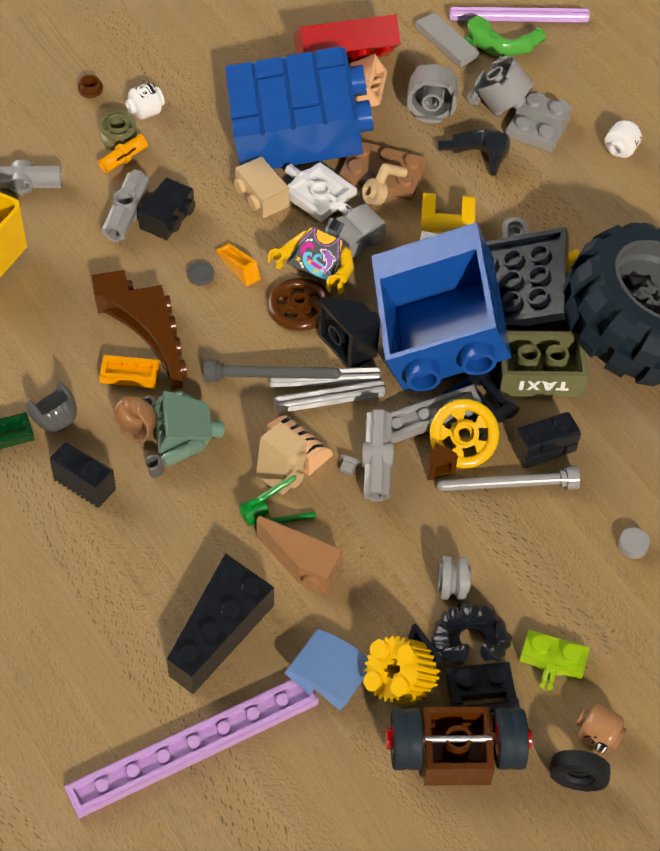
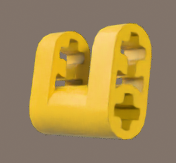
[420,193,476,236]

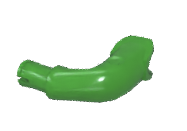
[465,16,546,57]

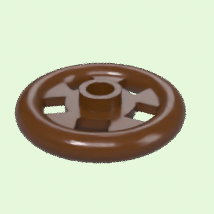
[267,278,331,331]

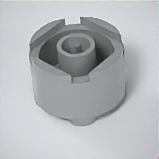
[474,56,534,116]
[407,64,458,124]

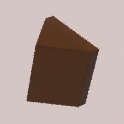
[426,443,458,480]

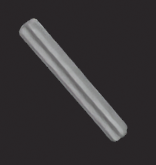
[269,367,381,387]
[274,380,386,413]

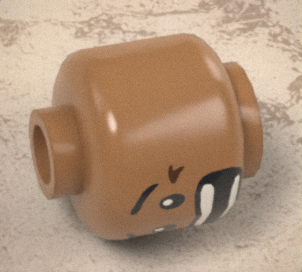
[575,704,627,754]

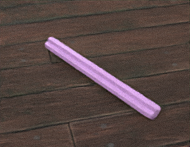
[449,7,590,23]

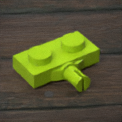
[520,629,590,690]

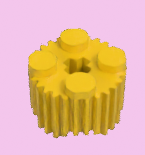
[363,636,440,705]

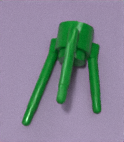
[239,475,316,527]

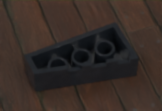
[167,553,274,694]

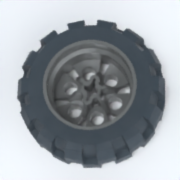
[563,223,660,387]

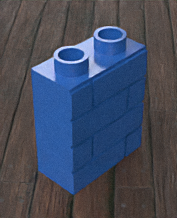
[225,47,374,169]
[372,222,512,391]

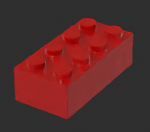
[293,14,401,61]

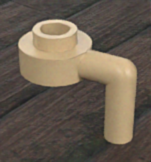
[362,163,408,206]

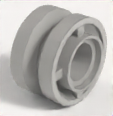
[437,556,471,601]

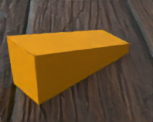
[216,243,261,287]

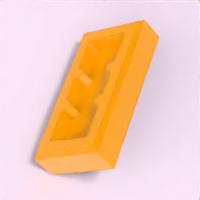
[99,355,161,389]

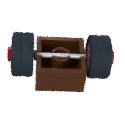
[386,707,532,786]

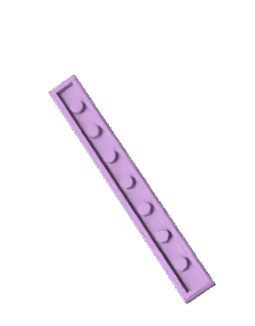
[64,680,319,819]

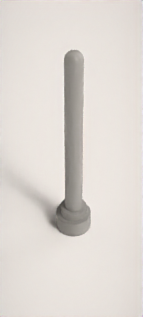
[437,466,580,491]

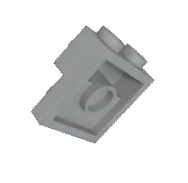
[506,91,573,153]

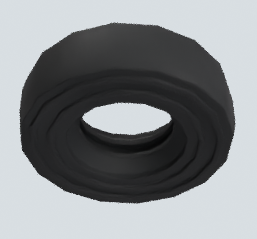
[550,750,611,792]

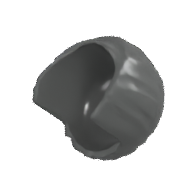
[26,381,77,432]

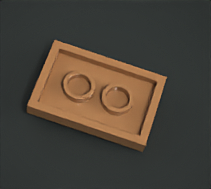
[339,141,428,200]

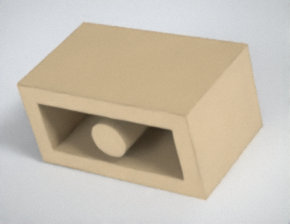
[234,156,290,218]
[256,422,307,495]

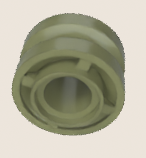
[100,111,137,150]

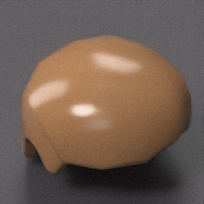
[113,396,156,443]

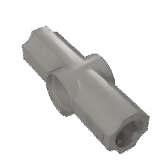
[0,160,63,195]
[102,170,150,243]
[363,410,394,502]

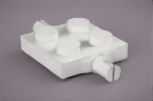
[285,162,357,223]

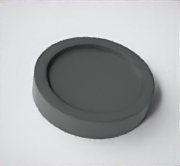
[187,262,214,286]

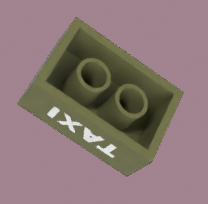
[496,331,589,397]

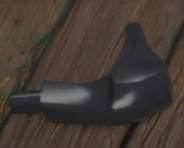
[438,129,511,176]

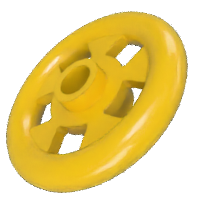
[430,399,499,469]

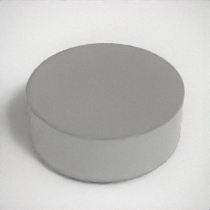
[618,528,650,559]

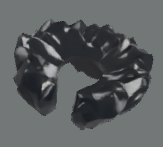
[431,602,512,663]

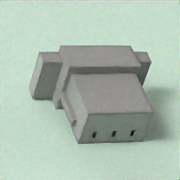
[339,454,361,476]

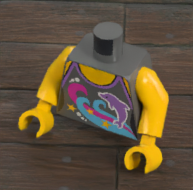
[268,217,354,294]

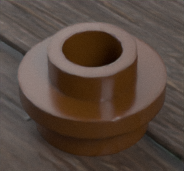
[78,75,103,98]

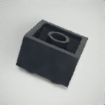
[318,297,380,368]

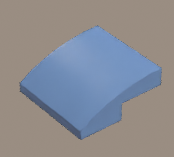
[284,629,369,711]

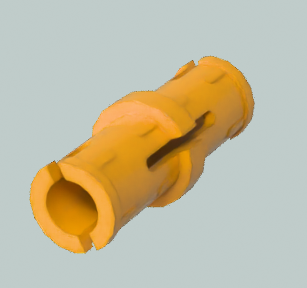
[98,134,148,174]

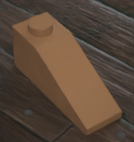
[256,516,343,594]

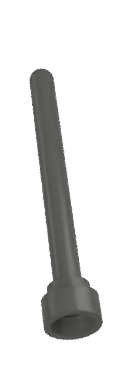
[204,359,341,382]

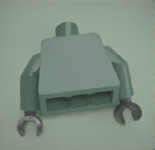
[143,391,225,478]

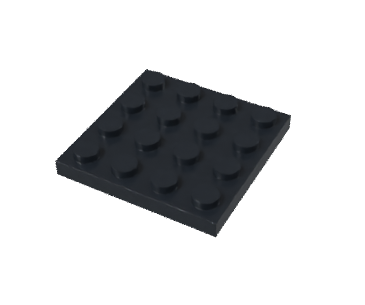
[486,227,569,329]

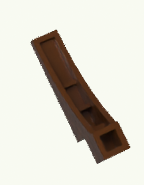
[91,270,187,390]

